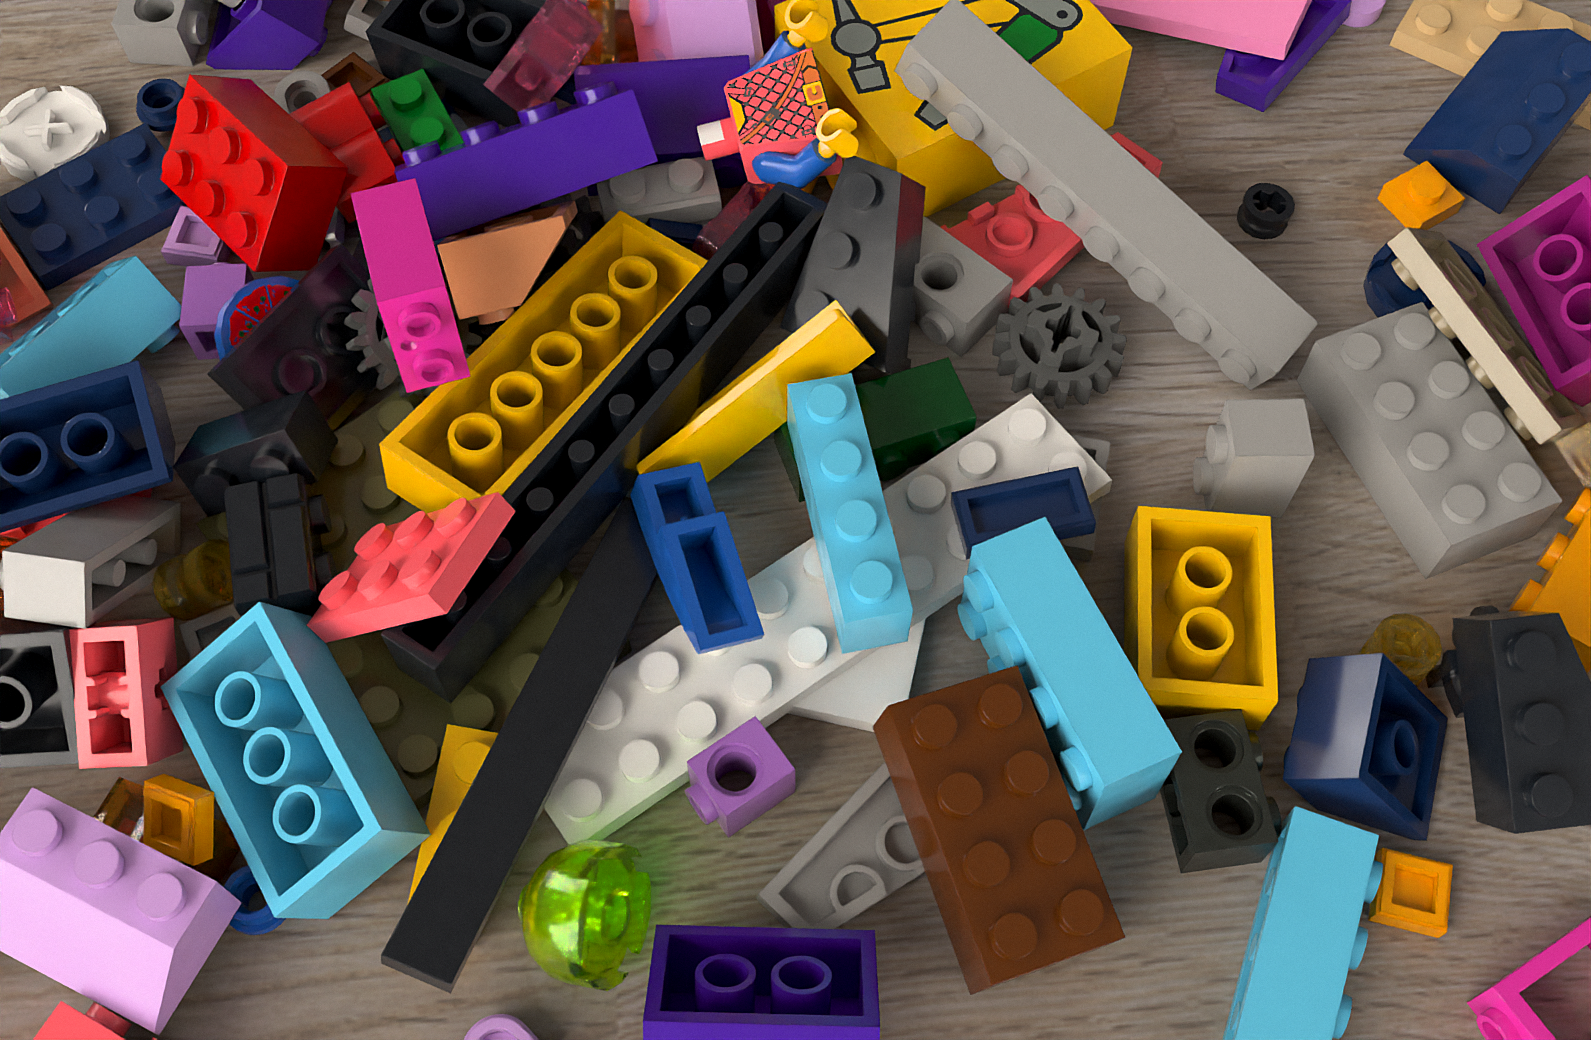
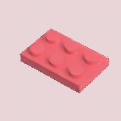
[307,492,516,643]

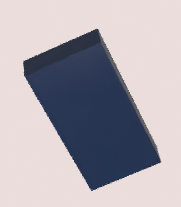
[950,466,1096,560]

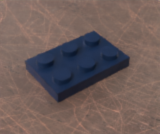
[0,123,188,291]

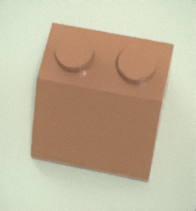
[437,200,578,324]

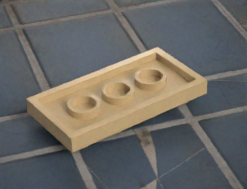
[1389,0,1591,130]

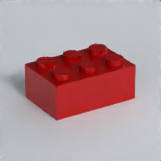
[160,74,349,272]

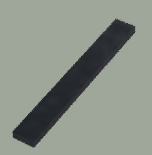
[381,496,659,994]

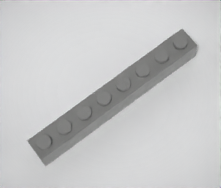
[894,0,1319,391]

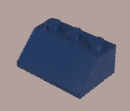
[1403,28,1591,215]
[0,360,176,533]

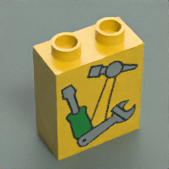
[774,0,1132,217]

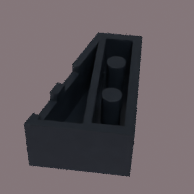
[780,156,926,374]
[1452,611,1591,834]

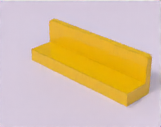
[636,300,875,483]

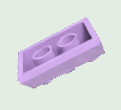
[629,0,764,68]
[0,787,242,1035]

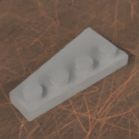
[756,762,925,929]

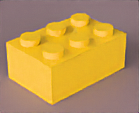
[1124,506,1278,731]

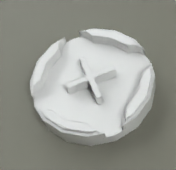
[0,86,110,182]

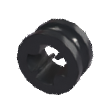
[1237,183,1295,240]

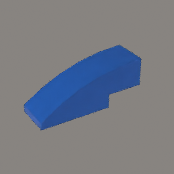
[630,462,765,655]

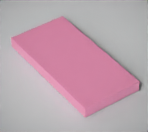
[1090,0,1312,60]

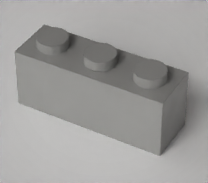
[0,495,181,629]

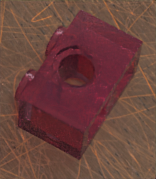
[483,0,605,111]

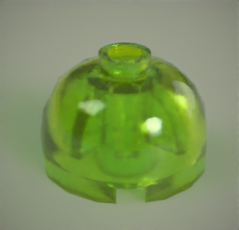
[518,840,651,991]

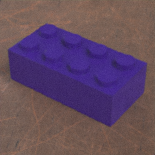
[394,81,658,241]

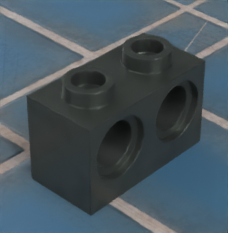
[1160,709,1282,874]

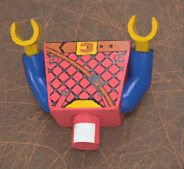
[697,0,859,189]

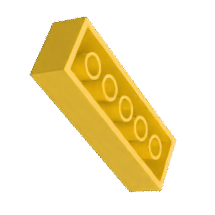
[379,210,708,514]

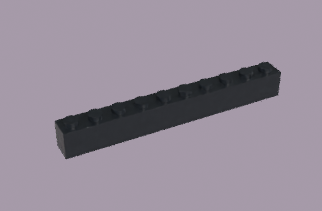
[381,182,828,704]

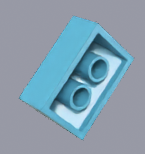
[0,256,181,399]

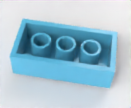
[957,517,1182,830]
[161,602,431,919]

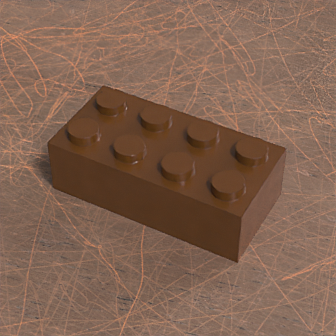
[872,665,1126,995]

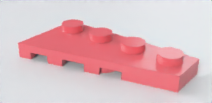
[940,132,1163,308]

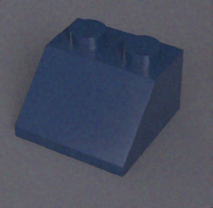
[1282,653,1448,841]

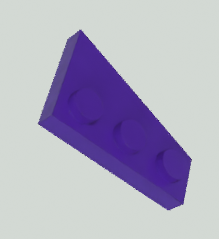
[1215,0,1352,112]

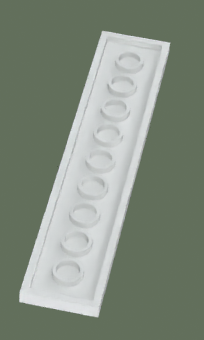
[544,393,1112,857]

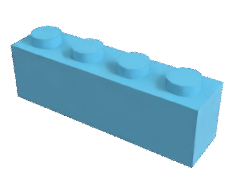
[787,373,913,654]
[1222,806,1383,1040]

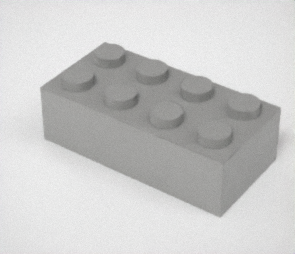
[1297,302,1563,579]

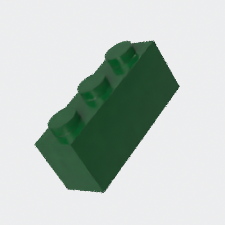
[774,357,977,503]

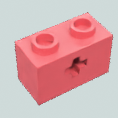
[69,617,183,769]

